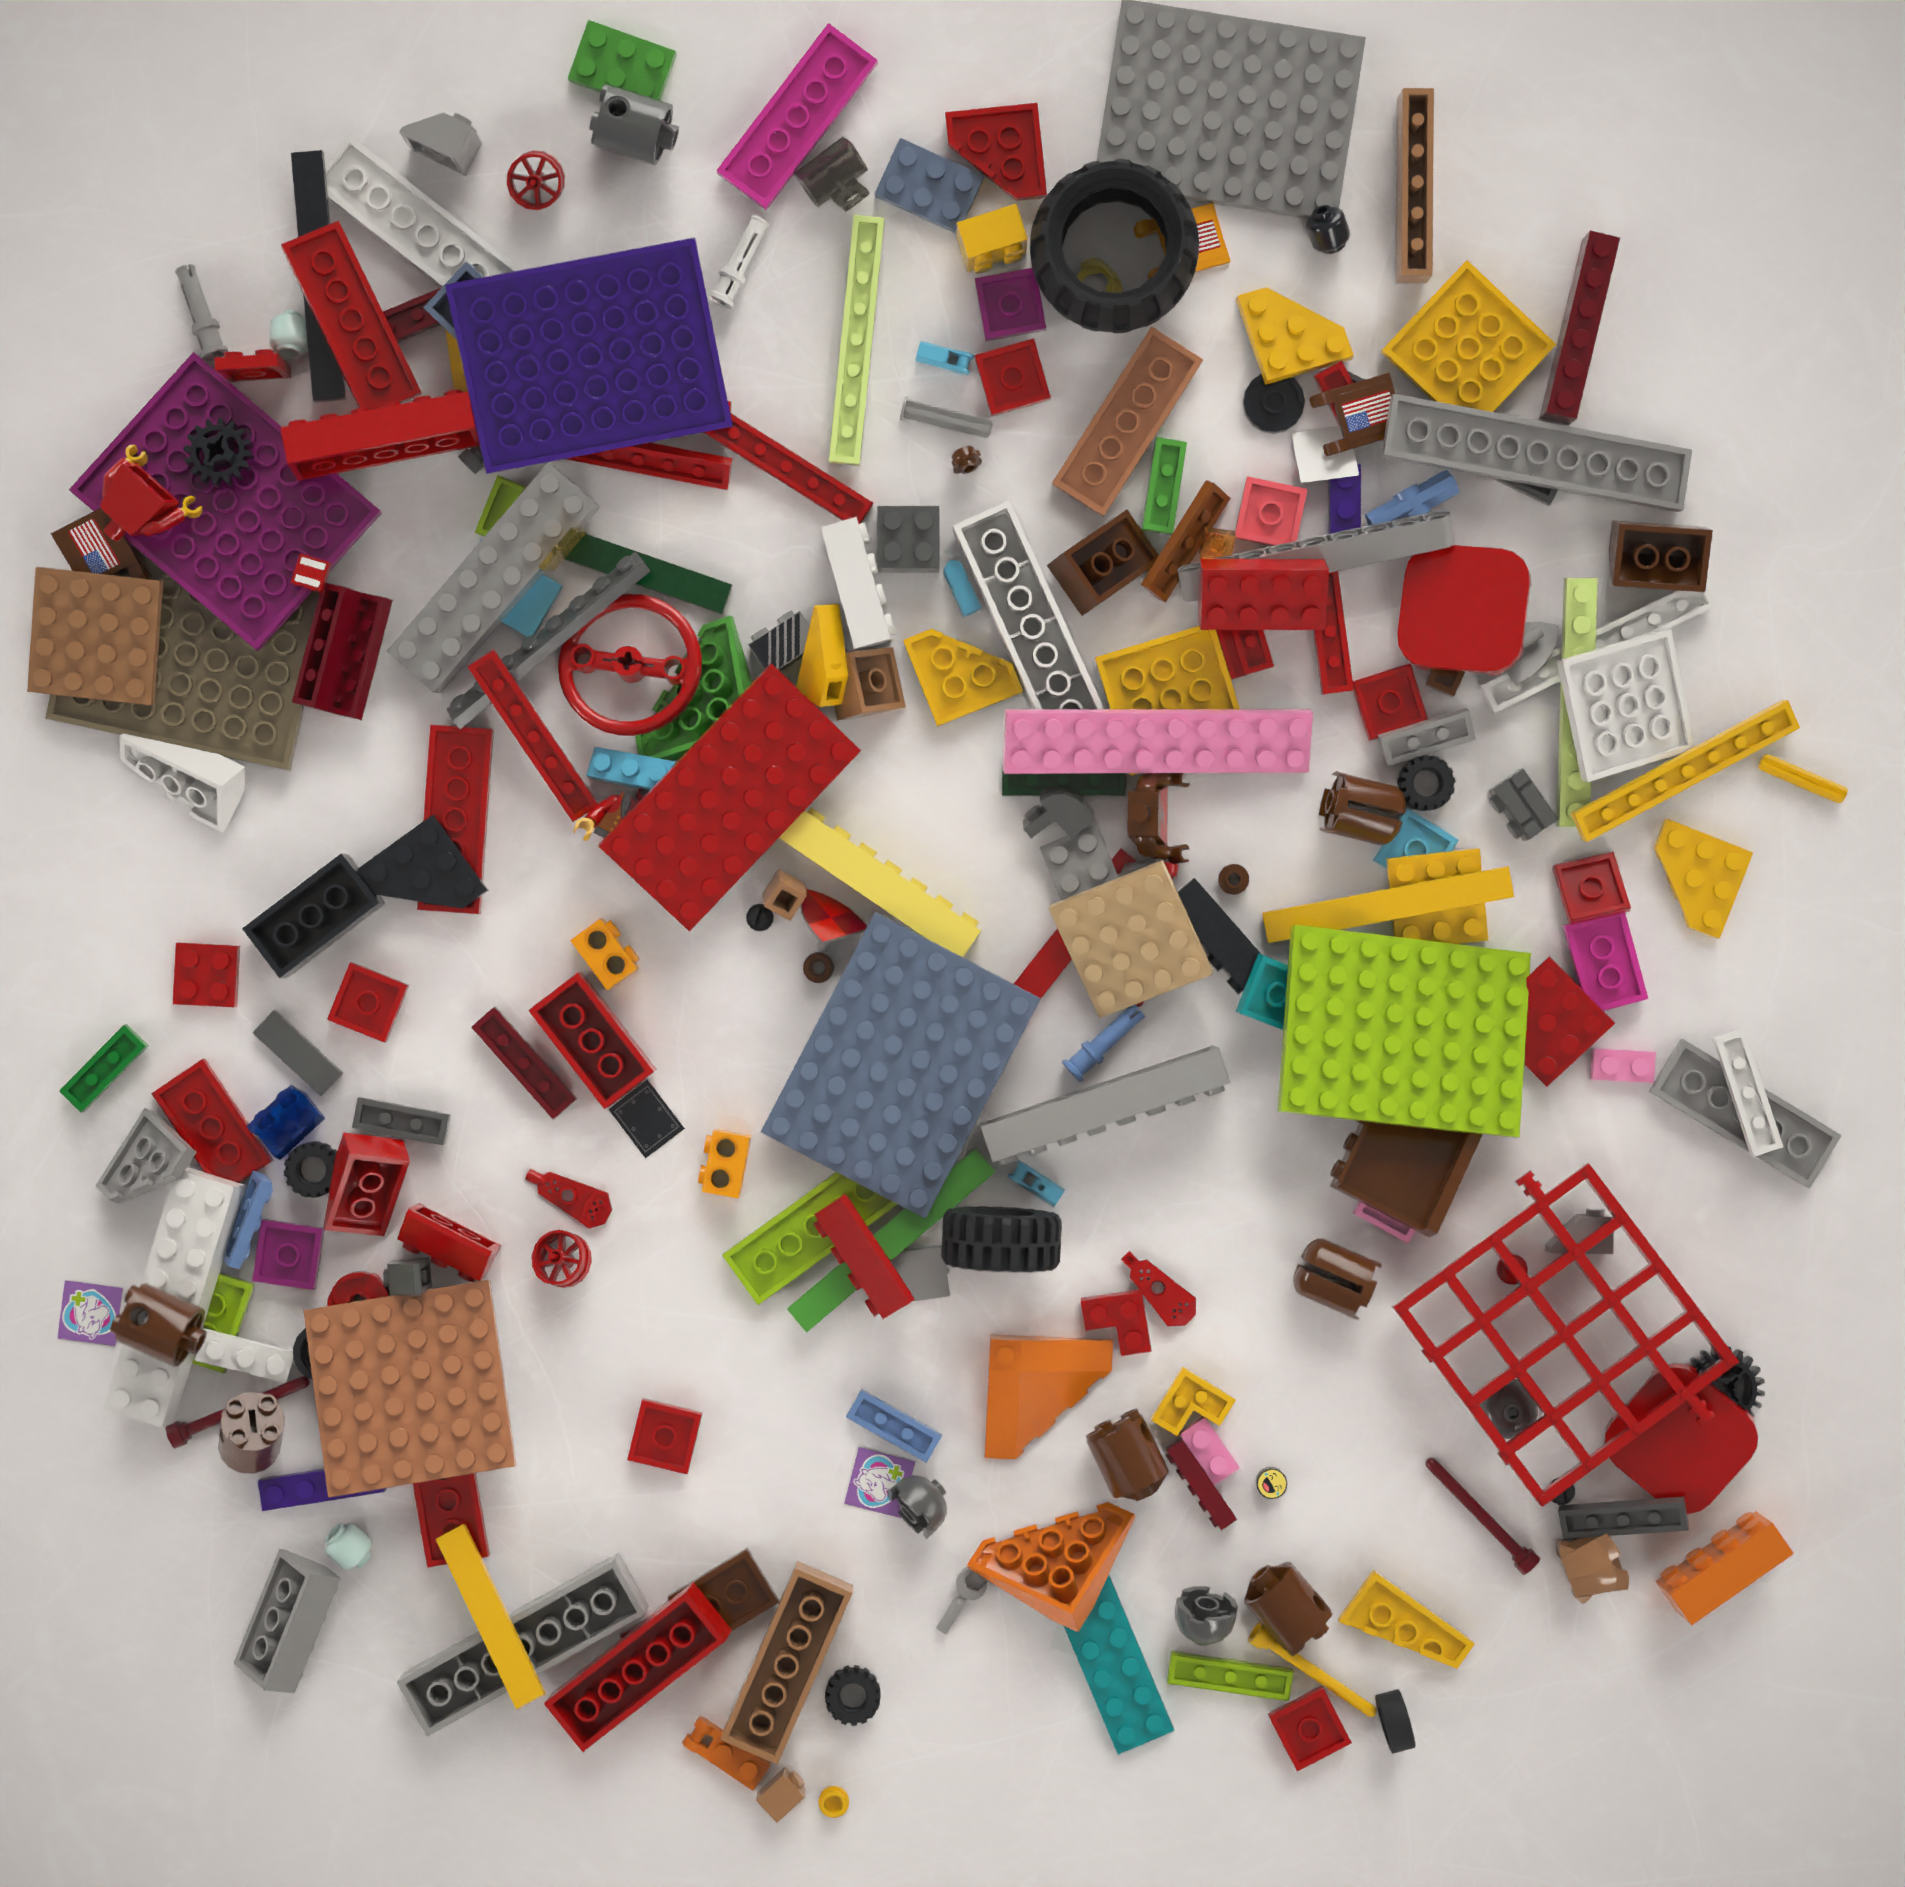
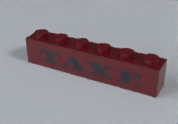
[1539,230,1620,425]

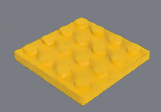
[1381,260,1557,412]
[1094,626,1240,776]

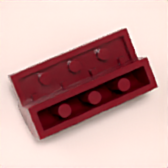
[292,583,393,720]

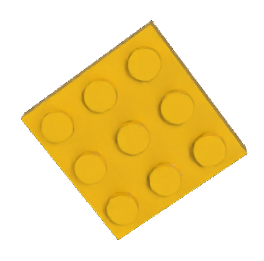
[1386,848,1489,944]

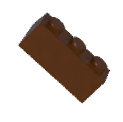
[1609,520,1713,592]

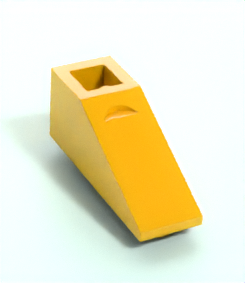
[796,604,848,707]

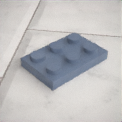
[875,138,984,234]

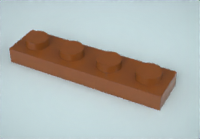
[1141,480,1231,603]

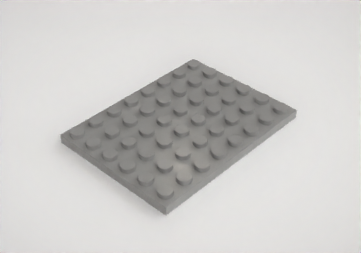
[1097,0,1366,218]

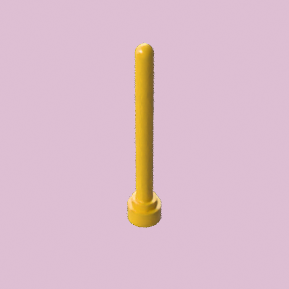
[1248,1622,1377,1717]

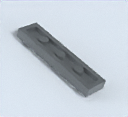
[1558,1497,1689,1539]

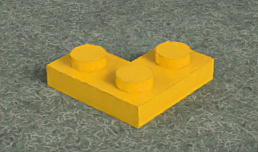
[1150,1366,1236,1436]

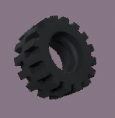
[1397,755,1456,811]
[283,1141,337,1198]
[825,1665,881,1726]

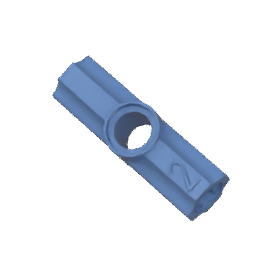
[1364,470,1460,526]

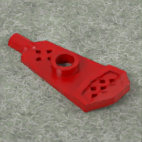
[525,1168,613,1229]
[1121,1251,1196,1326]

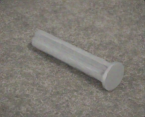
[899,396,993,438]

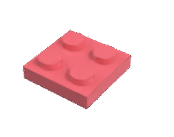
[1234,476,1308,546]

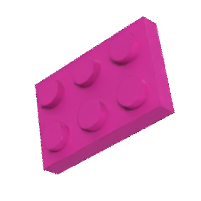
[1562,913,1648,1011]

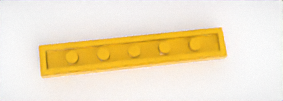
[436,1524,546,1709]

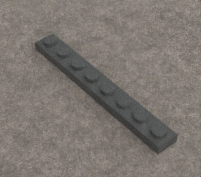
[446,551,650,729]

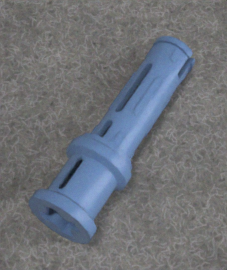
[1062,1005,1145,1082]

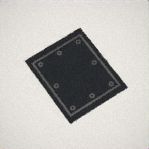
[608,1080,685,1158]

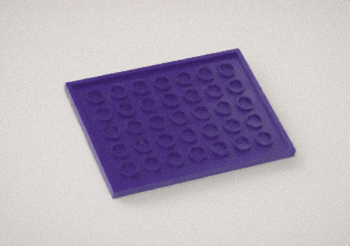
[445,237,732,474]

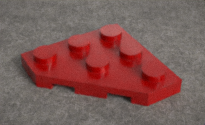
[945,103,1047,201]
[1525,956,1615,1087]

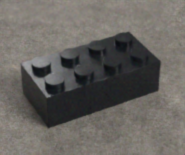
[242,853,386,978]

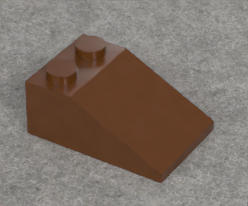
[1047,510,1159,616]

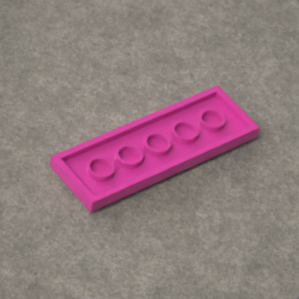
[716,23,878,211]

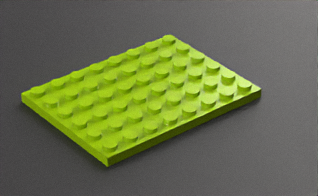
[1277,925,1531,1138]

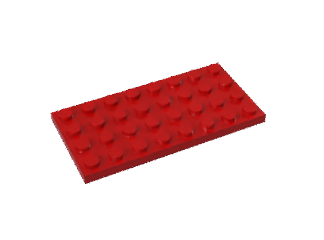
[597,663,861,932]

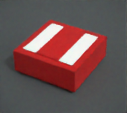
[290,553,332,594]

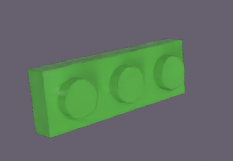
[1141,437,1187,535]

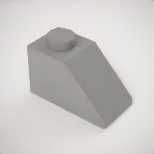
[1545,1208,1614,1254]

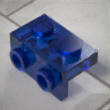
[247,1085,325,1160]

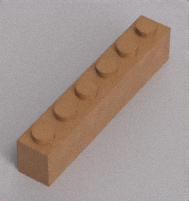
[1396,88,1434,283]

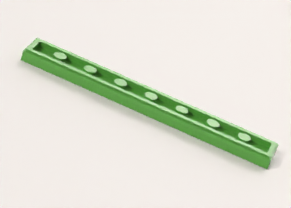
[787,1148,996,1333]

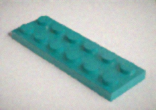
[1064,1575,1175,1755]

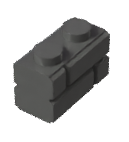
[1488,768,1558,841]

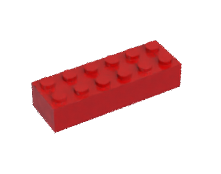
[280,390,480,481]
[544,1582,732,1752]

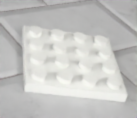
[1557,629,1695,782]

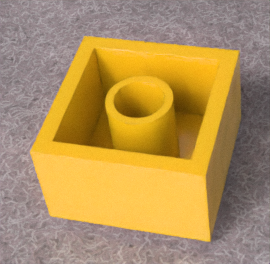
[956,204,1028,274]

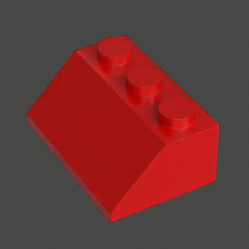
[397,1203,501,1282]

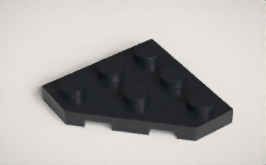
[357,815,489,909]

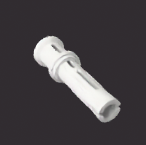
[707,215,769,309]

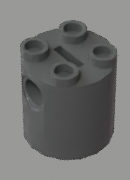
[589,84,679,165]

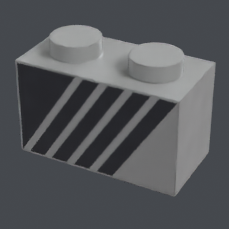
[748,610,810,672]

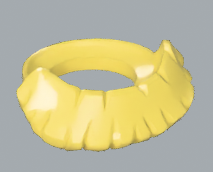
[1076,258,1123,293]

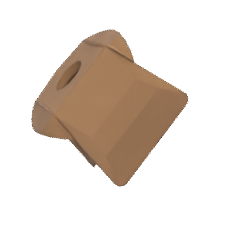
[1556,1533,1629,1604]

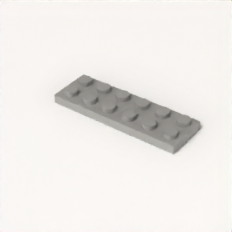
[1649,1039,1842,1188]

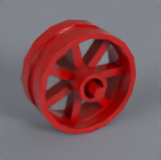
[506,150,565,210]
[531,1230,592,1288]

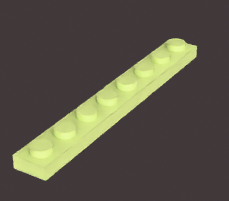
[829,215,885,466]
[1556,578,1598,827]

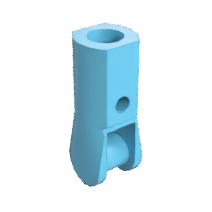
[916,341,974,375]
[943,560,982,617]
[1008,1160,1065,1207]

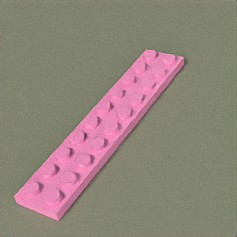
[1002,709,1313,774]

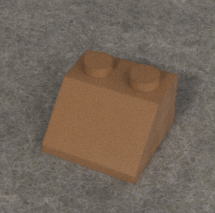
[834,647,906,721]

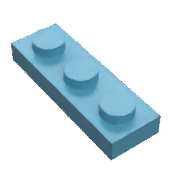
[586,747,676,790]

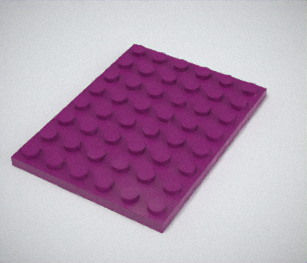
[69,352,382,652]

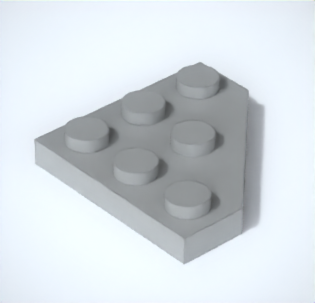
[96,1108,196,1204]

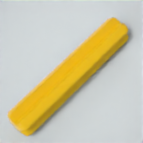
[1758,754,1848,803]

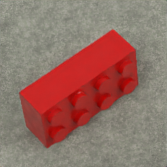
[1198,559,1329,630]
[528,972,657,1109]

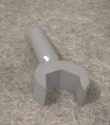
[936,1567,987,1634]

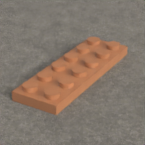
[1051,326,1204,518]

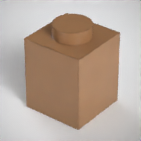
[763,868,807,921]
[756,1767,806,1823]

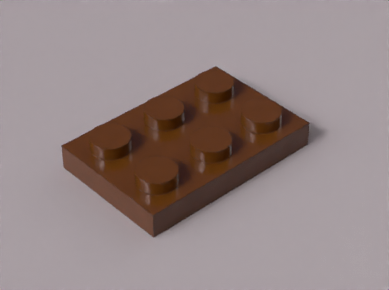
[667,1547,779,1631]

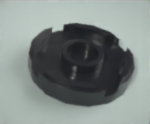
[1243,374,1305,434]

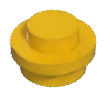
[818,1786,849,1818]

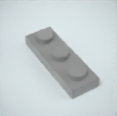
[1378,708,1476,767]

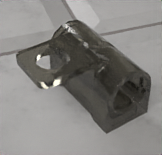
[793,136,870,211]

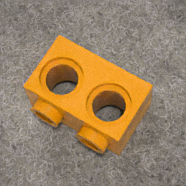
[570,918,640,990]
[698,1129,752,1198]

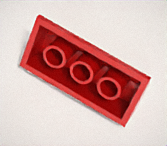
[813,1194,915,1319]

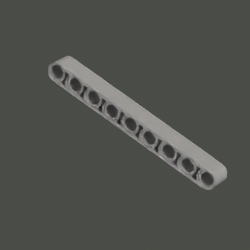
[1177,511,1455,602]

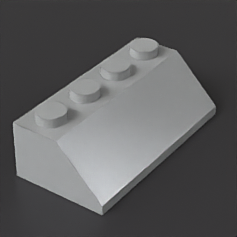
[234,1549,341,1693]

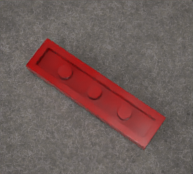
[1313,571,1354,695]

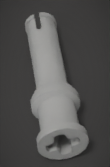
[175,264,228,361]

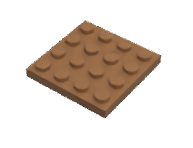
[27,567,163,705]

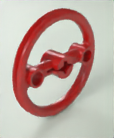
[558,594,702,736]

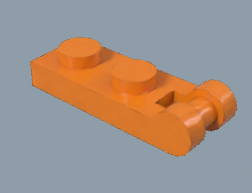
[682,1716,771,1791]

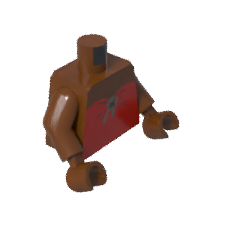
[1127,773,1190,864]

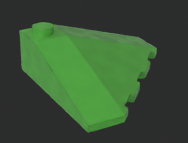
[635,615,752,761]

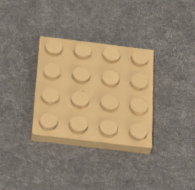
[1048,860,1213,1018]

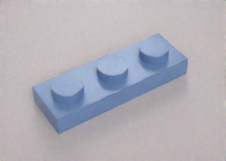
[223,1171,273,1269]
[846,1389,942,1463]

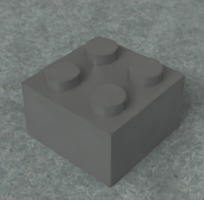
[877,506,940,573]

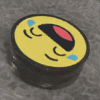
[1256,1467,1287,1499]

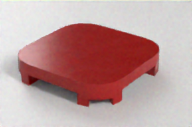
[1397,545,1532,676]
[1604,1363,1758,1514]

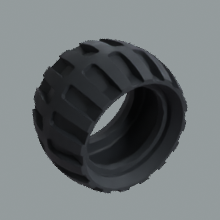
[1030,159,1199,334]

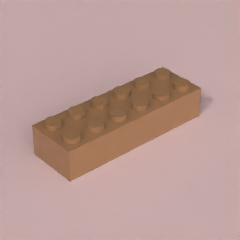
[720,1561,854,1765]

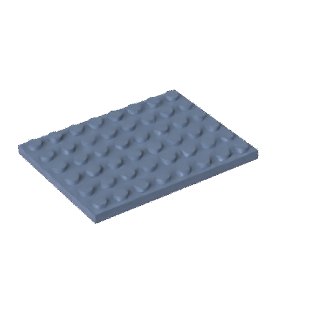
[761,912,1041,1218]

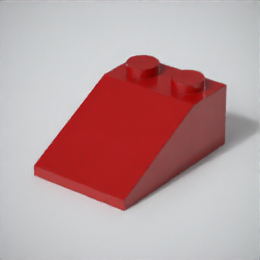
[323,1132,410,1236]

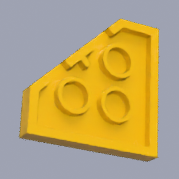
[1236,287,1354,385]
[903,628,1023,727]
[1653,819,1753,939]

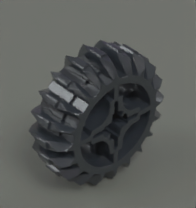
[1690,1346,1765,1418]

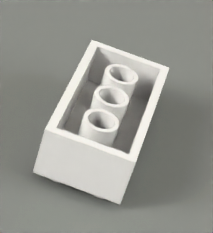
[820,517,895,651]

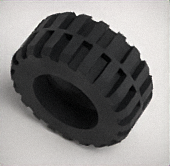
[941,1206,1062,1273]

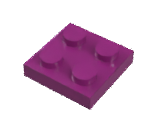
[975,268,1046,341]
[252,1219,325,1290]

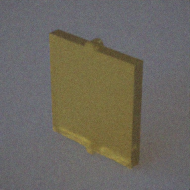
[538,527,586,571]

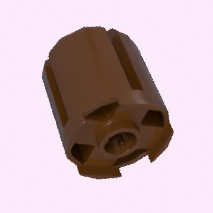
[1319,771,1406,845]
[1293,1239,1382,1320]

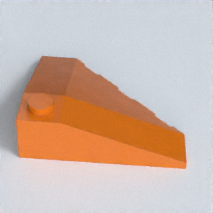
[985,1334,1113,1459]
[967,1502,1135,1632]

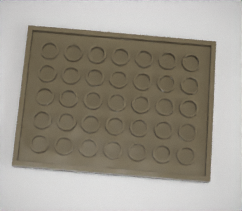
[45,547,320,771]

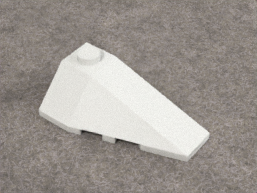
[119,733,245,833]

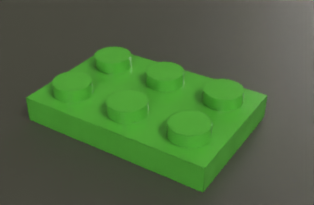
[568,20,677,100]

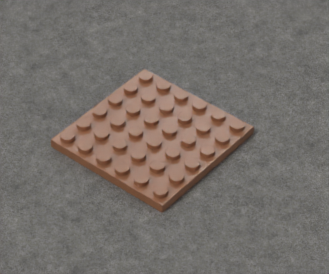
[303,1280,517,1498]

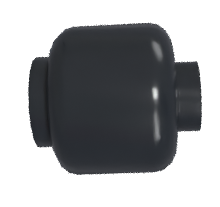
[1306,205,1350,254]

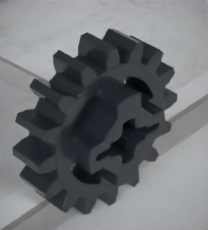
[183,418,255,488]

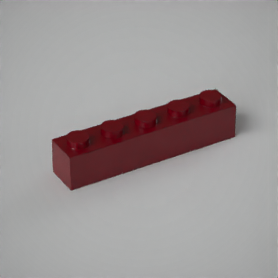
[1165,1437,1237,1531]

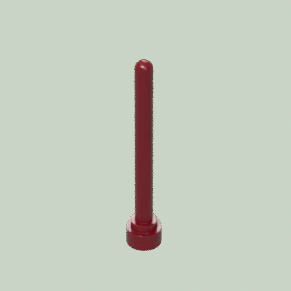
[165,1376,310,1449]
[1425,1458,1541,1575]

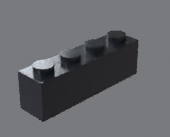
[1177,878,1262,995]

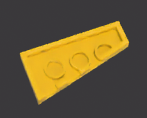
[1337,1570,1475,1669]

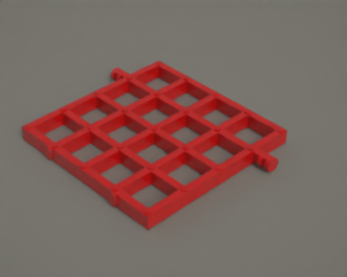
[1392,1163,1739,1507]

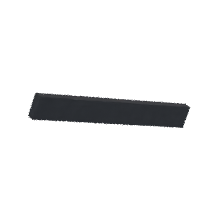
[291,150,346,403]

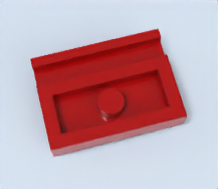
[1216,630,1274,680]

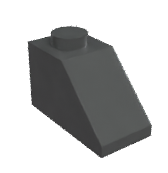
[383,1257,432,1296]

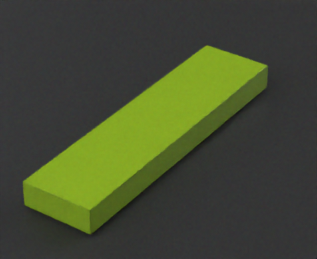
[1166,1651,1294,1701]

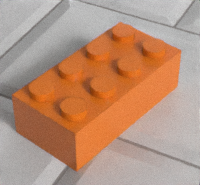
[1655,1511,1794,1625]

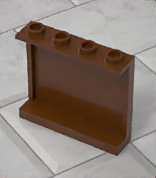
[1330,1120,1483,1237]

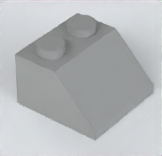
[399,112,481,176]

